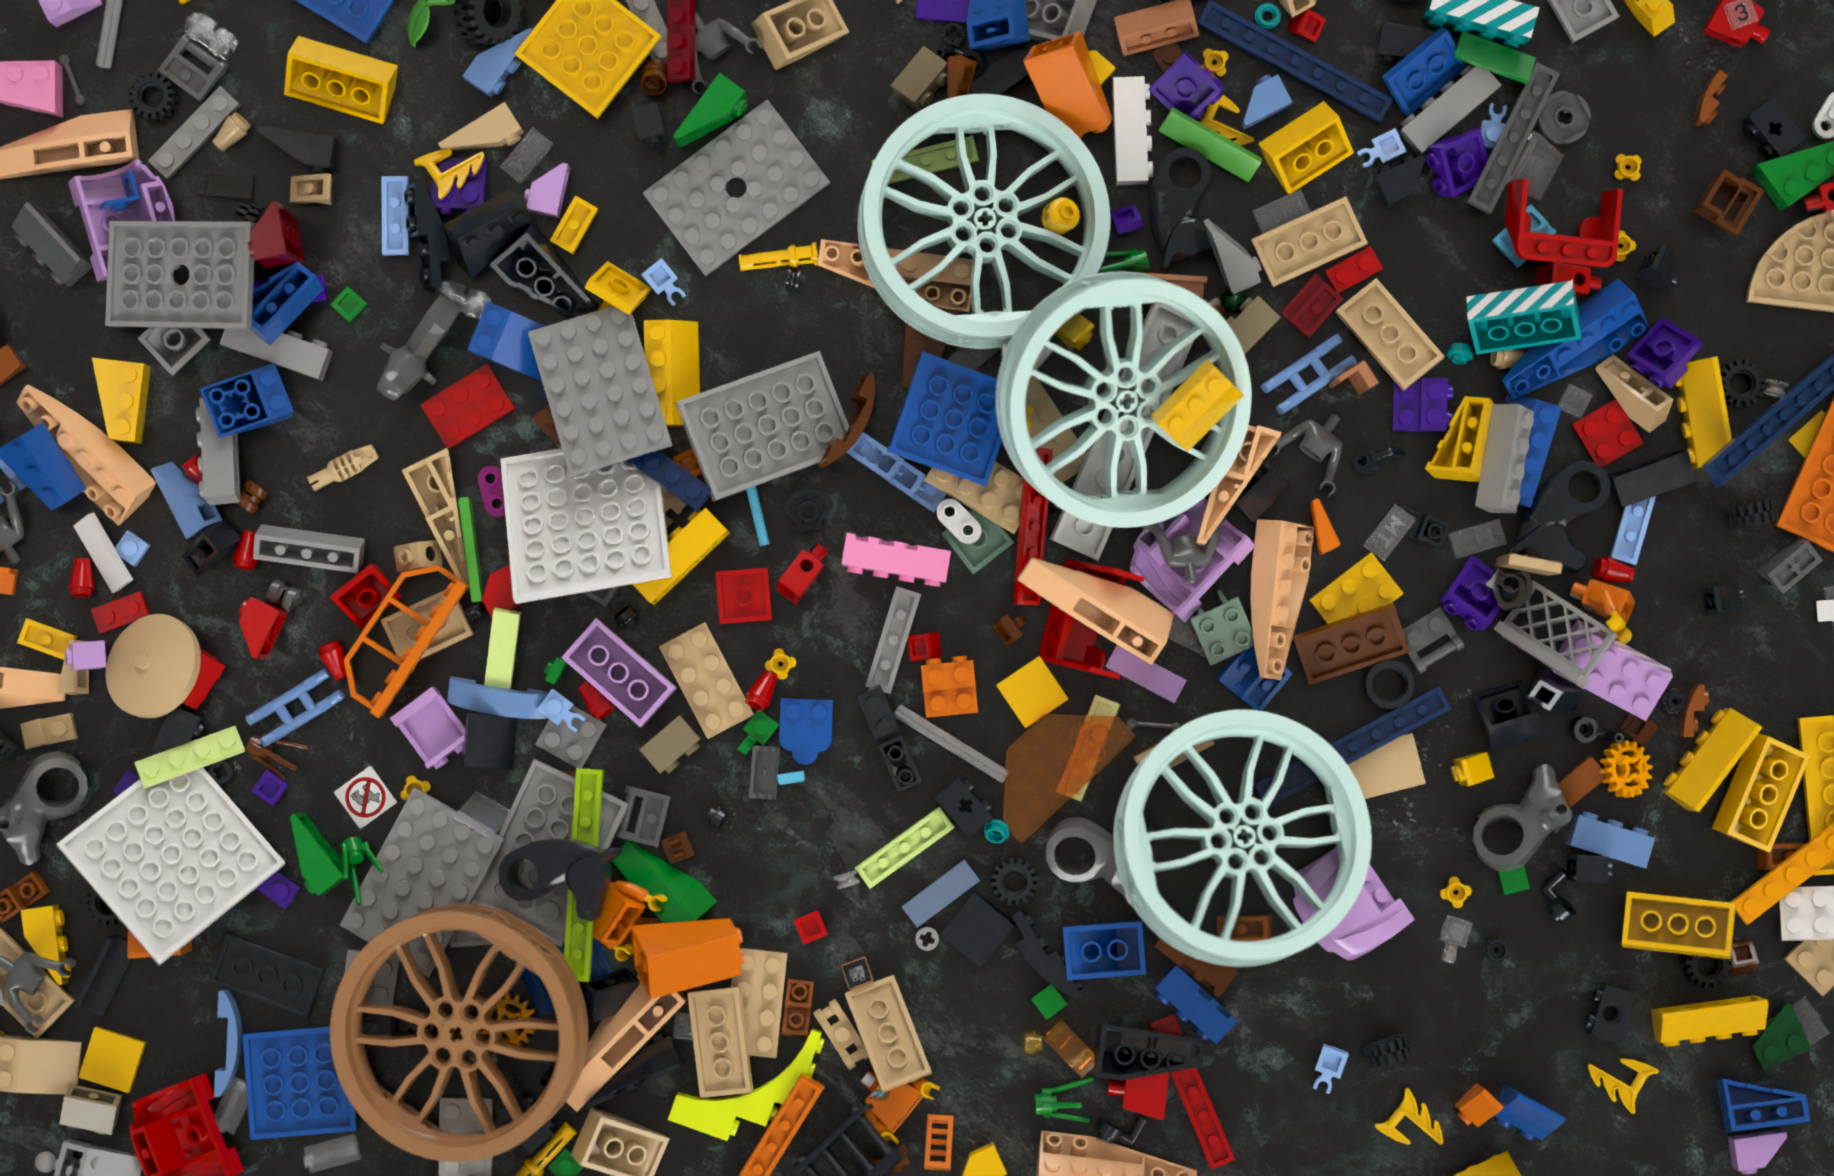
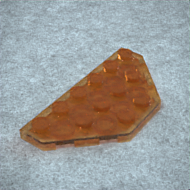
[1003,714,1137,844]

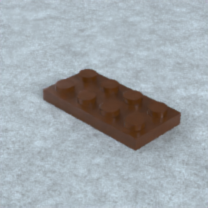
[1293,603,1409,685]

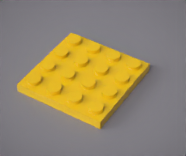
[514,0,662,119]

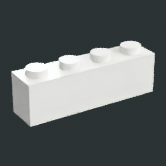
[1112,76,1153,185]

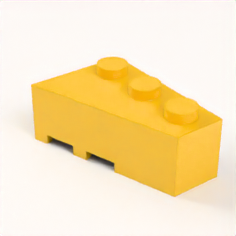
[92,358,151,444]
[1425,396,1495,482]

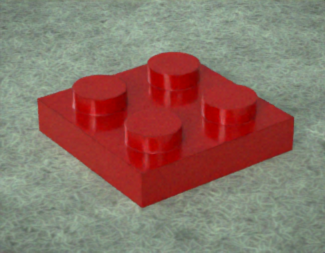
[1571,399,1644,468]
[715,568,772,624]

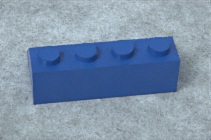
[1476,394,1562,509]

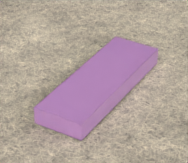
[1105,644,1187,703]

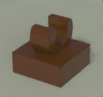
[992,614,1027,647]
[661,830,695,865]

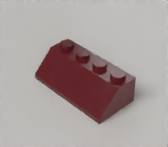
[248,201,306,273]

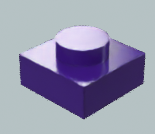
[1110,204,1143,234]
[252,769,290,806]

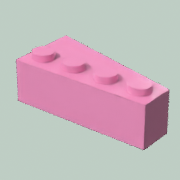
[0,60,63,118]
[842,533,951,587]

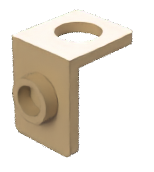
[394,540,443,572]

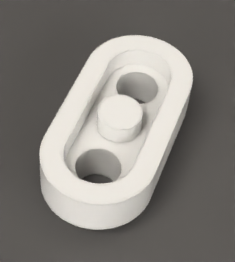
[1812,92,1834,140]
[937,499,981,544]

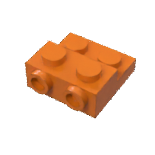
[921,656,978,718]

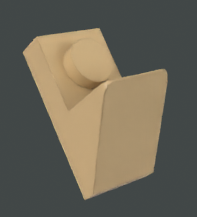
[290,173,333,205]
[20,713,78,750]

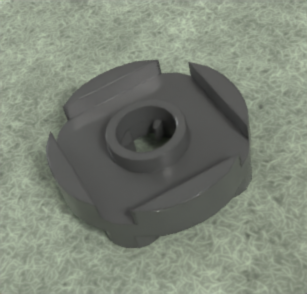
[1537,91,1591,145]

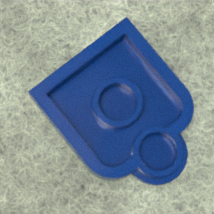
[779,698,833,765]

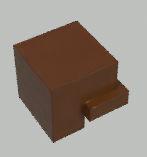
[1693,169,1764,237]

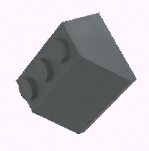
[11,201,93,287]

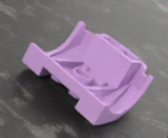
[68,159,175,282]
[1130,498,1255,623]
[1293,846,1415,960]

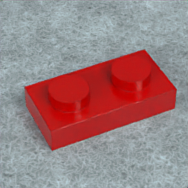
[1324,246,1383,294]
[91,591,151,634]

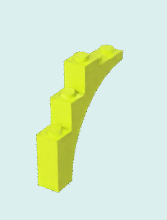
[668,1028,825,1141]

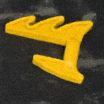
[1200,95,1254,146]
[414,149,485,200]
[1587,1058,1659,1114]
[1374,1088,1443,1145]

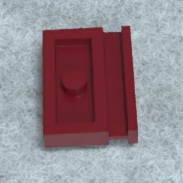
[1280,273,1344,338]

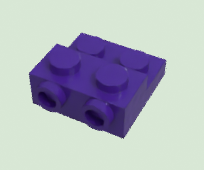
[1148,51,1224,121]
[1426,128,1488,197]
[431,157,487,215]
[1627,317,1703,389]
[1391,378,1453,433]
[1440,555,1500,631]

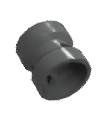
[265,578,301,612]

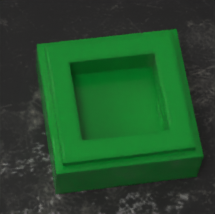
[330,286,368,323]
[1497,866,1530,895]
[1031,984,1068,1020]

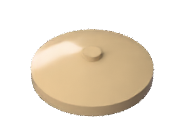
[106,614,201,718]

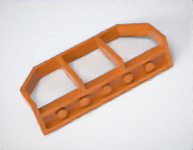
[344,565,469,718]

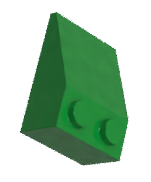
[673,72,748,147]
[290,812,351,896]

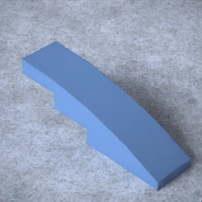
[846,432,947,514]

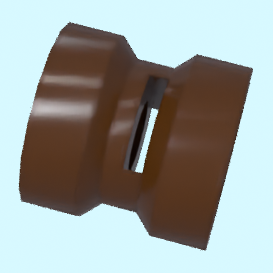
[641,59,667,95]
[237,478,269,514]

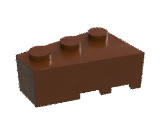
[902,310,959,390]
[1152,936,1238,997]

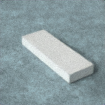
[73,512,133,593]

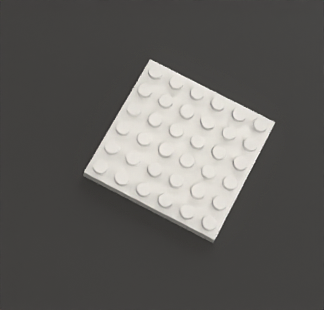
[500,448,672,604]
[57,767,285,966]

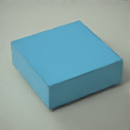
[777,770,805,785]

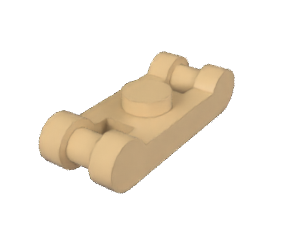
[813,999,869,1070]

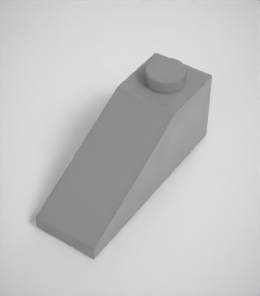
[1203,219,1262,295]

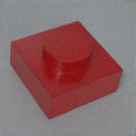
[794,910,828,945]

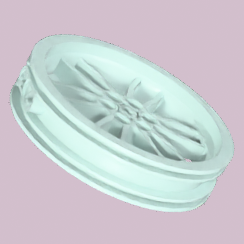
[857,94,1110,349]
[995,271,1251,528]
[1113,710,1371,967]

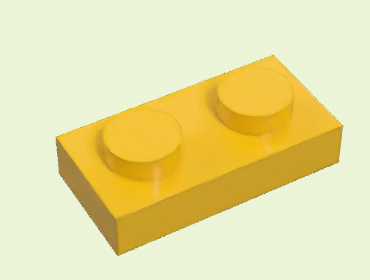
[550,196,599,254]
[17,618,78,660]

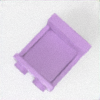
[390,687,465,770]

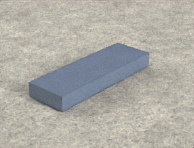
[902,859,980,928]

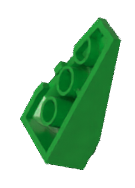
[612,840,717,923]

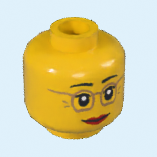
[1041,198,1080,235]

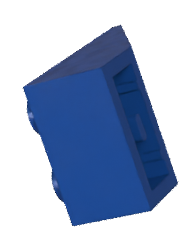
[966,0,1030,52]
[199,363,294,438]

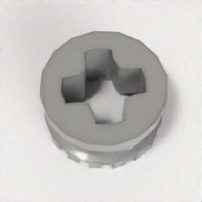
[1763,379,1789,397]
[834,870,860,889]
[915,926,939,951]

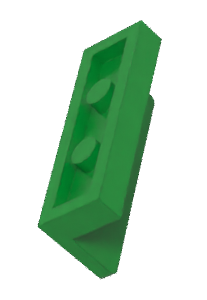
[1454,31,1536,84]

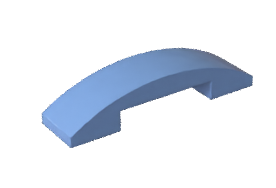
[447,676,549,719]
[214,989,243,1097]

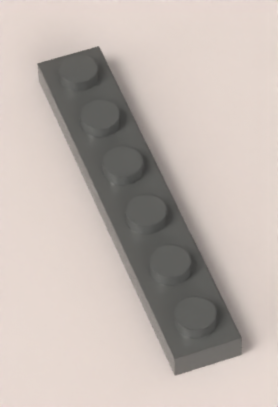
[1466,62,1560,214]

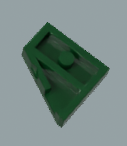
[1750,1002,1812,1071]

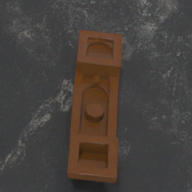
[818,372,875,469]

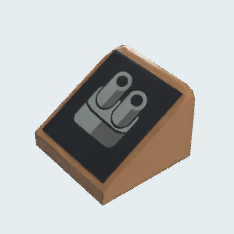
[841,956,874,991]

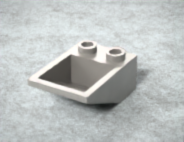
[35,1138,142,1176]

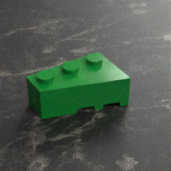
[1750,141,1834,211]

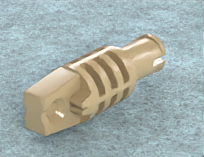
[307,444,379,492]

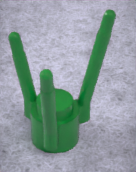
[1099,248,1150,273]
[340,837,384,906]
[1035,1077,1094,1123]

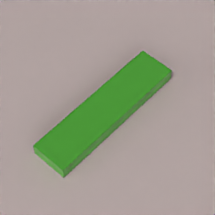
[1159,107,1263,182]
[458,497,484,603]

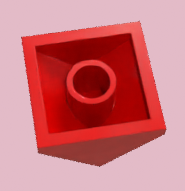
[330,564,402,629]

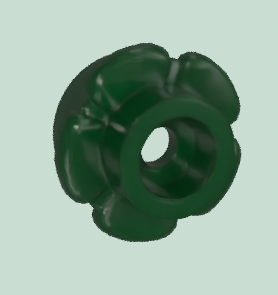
[1221,290,1246,310]

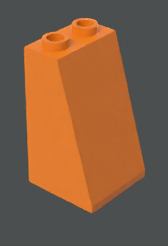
[1024,31,1112,138]
[631,918,744,999]

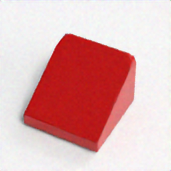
[1287,9,1326,43]
[907,632,942,661]

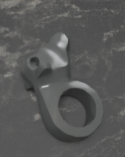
[377,294,462,401]
[0,751,89,865]
[1473,764,1573,872]
[1045,817,1134,908]

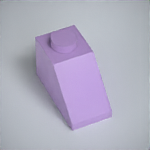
[38,0,103,27]
[524,163,570,219]
[65,641,106,670]
[1728,1129,1787,1174]

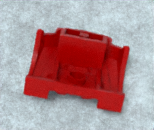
[129,1073,244,1176]

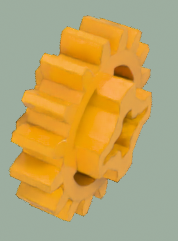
[1599,740,1653,798]
[481,992,536,1046]

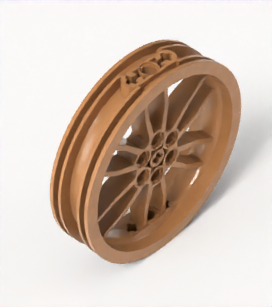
[330,904,588,1162]

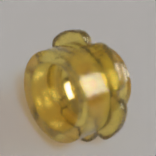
[1024,1030,1042,1056]

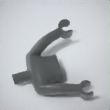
[692,12,763,95]
[1271,414,1343,498]
[0,481,24,565]
[1142,515,1226,584]
[0,952,76,1033]

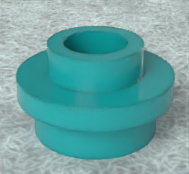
[1254,3,1281,30]
[1447,343,1473,364]
[984,819,1010,844]

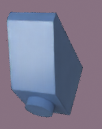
[1241,74,1292,130]

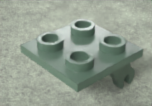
[1190,589,1254,666]

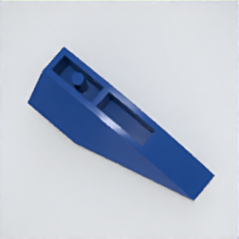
[1502,279,1650,400]

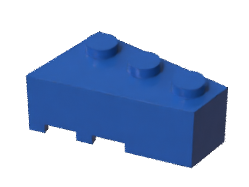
[250,261,323,346]
[0,423,87,511]
[1154,963,1238,1044]
[1716,1079,1811,1133]

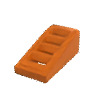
[1310,498,1340,555]
[924,1114,954,1171]

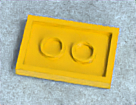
[1309,552,1404,624]

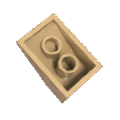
[751,0,849,70]
[0,1034,83,1095]
[571,1107,670,1176]

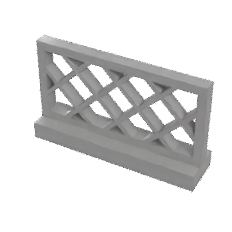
[1494,580,1617,690]

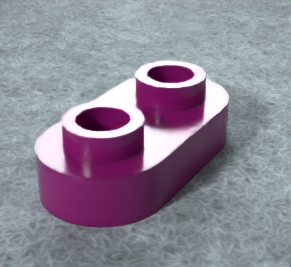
[478,466,506,517]

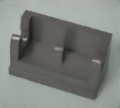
[1757,537,1823,594]
[749,745,780,800]

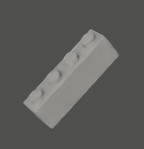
[1398,64,1501,156]
[219,329,333,381]
[196,398,241,505]
[1475,404,1534,513]
[253,524,365,573]

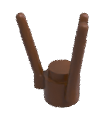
[245,733,309,780]

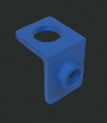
[98,170,140,212]

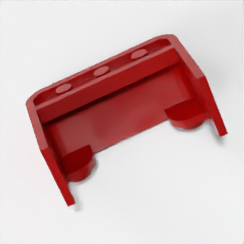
[1505,179,1623,268]
[1040,560,1144,679]

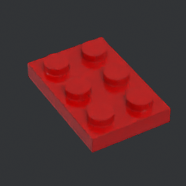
[421,364,516,450]

